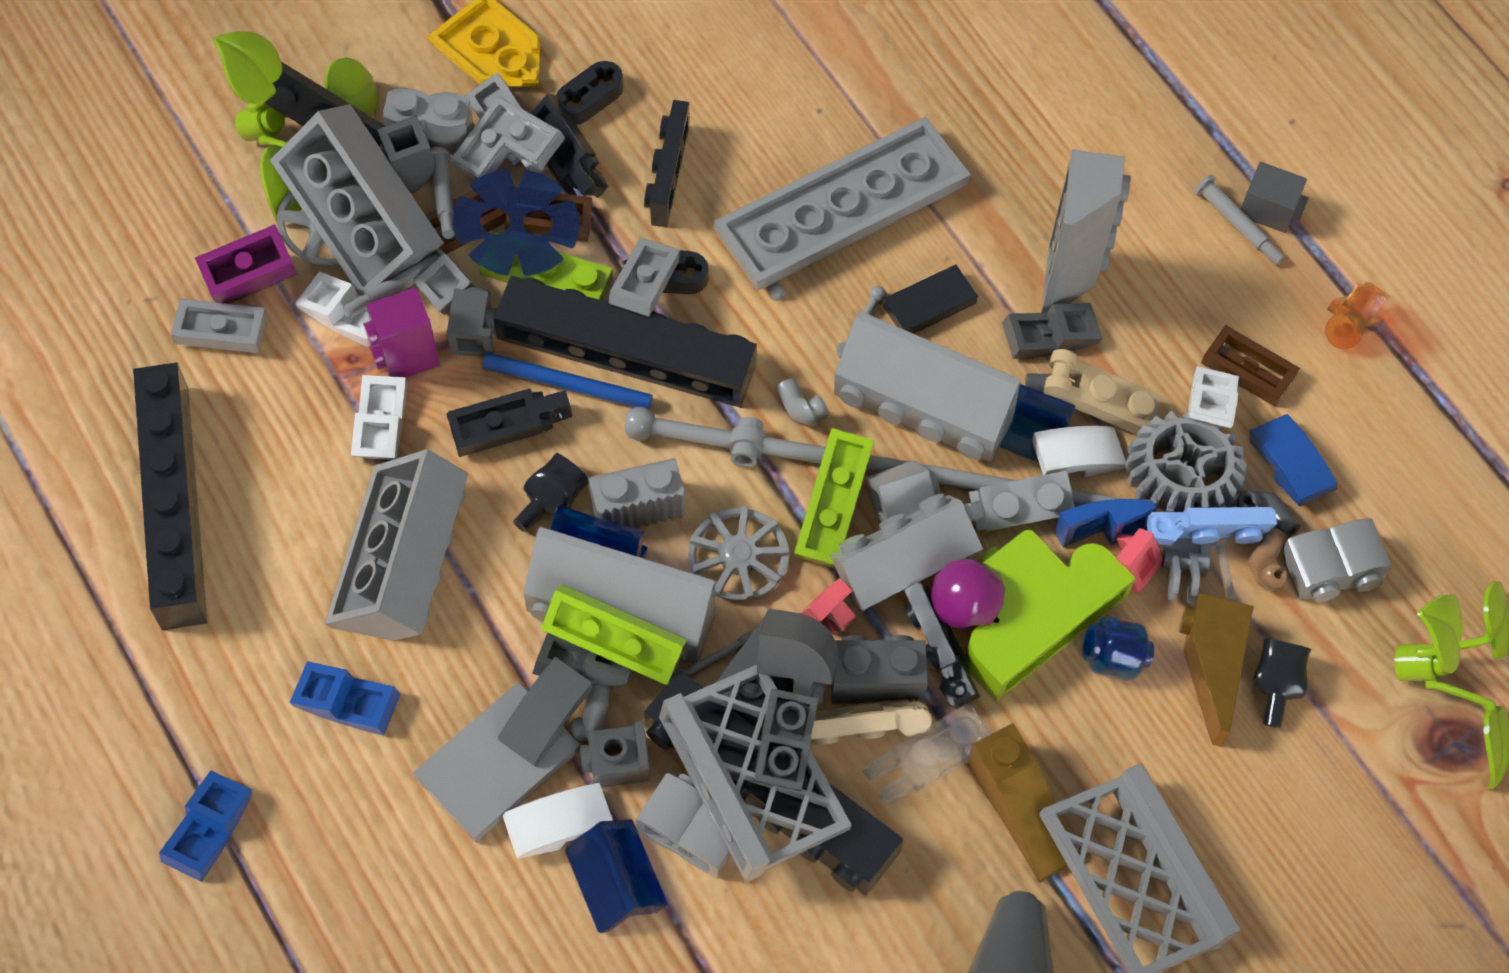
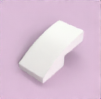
[295,271,370,348]
[1188,366,1239,428]
[351,375,408,460]
[1032,426,1126,478]
[503,783,614,859]

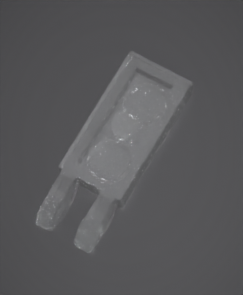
[863,703,991,804]

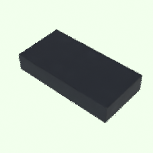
[883,264,978,334]

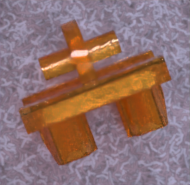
[1325,282,1390,349]

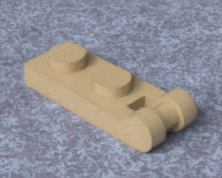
[1043,349,1162,435]

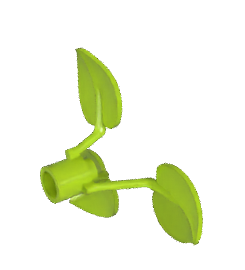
[213,31,378,222]
[1394,581,1509,789]

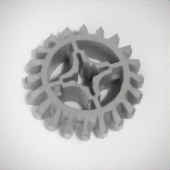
[1126,410,1247,512]

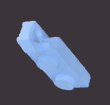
[1146,507,1277,546]

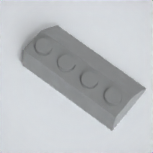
[270,104,444,296]
[1041,149,1131,313]
[834,311,1021,463]
[325,449,469,641]
[523,527,715,664]

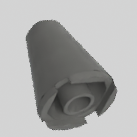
[968,891,1054,973]

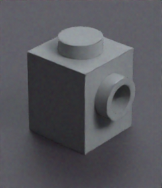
[866,460,940,522]

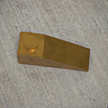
[1179,593,1254,747]
[967,723,1078,882]

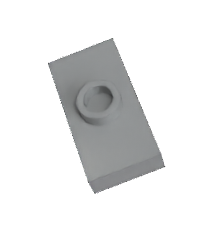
[609,237,680,316]
[171,299,268,353]

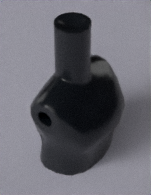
[513,453,589,533]
[1253,639,1312,728]

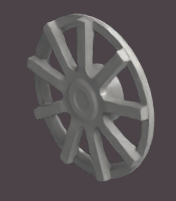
[688,506,789,601]

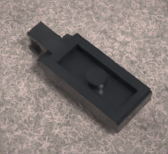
[530,93,609,198]
[446,388,572,457]
[904,582,980,709]

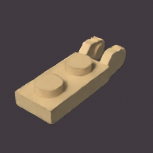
[810,698,933,745]

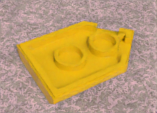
[426,0,540,87]

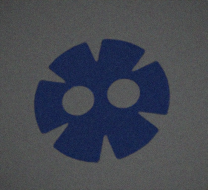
[453,169,580,276]

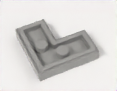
[450,95,565,185]

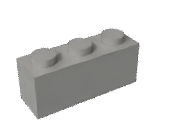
[830,494,983,610]

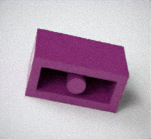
[195,224,298,304]
[363,287,440,378]

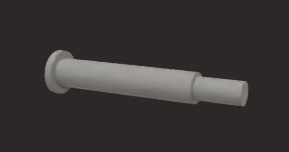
[431,147,455,239]
[1194,175,1285,266]
[343,248,443,317]

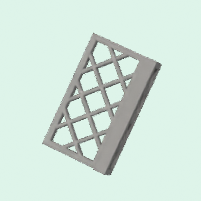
[659,664,852,883]
[1039,763,1241,973]

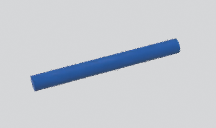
[483,352,653,409]

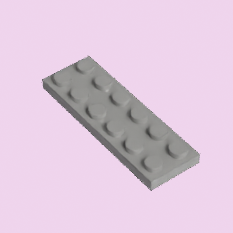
[714,117,971,291]

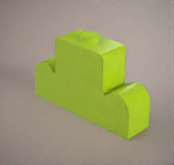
[965,530,1136,702]

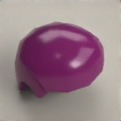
[931,559,1005,629]

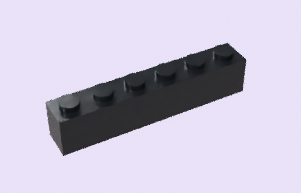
[493,275,757,408]
[133,362,207,630]
[644,671,904,896]

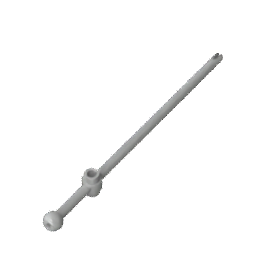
[625,407,1123,507]

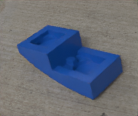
[1250,414,1337,507]
[1055,499,1157,548]
[289,661,401,736]
[159,770,252,882]

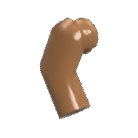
[1249,527,1288,591]

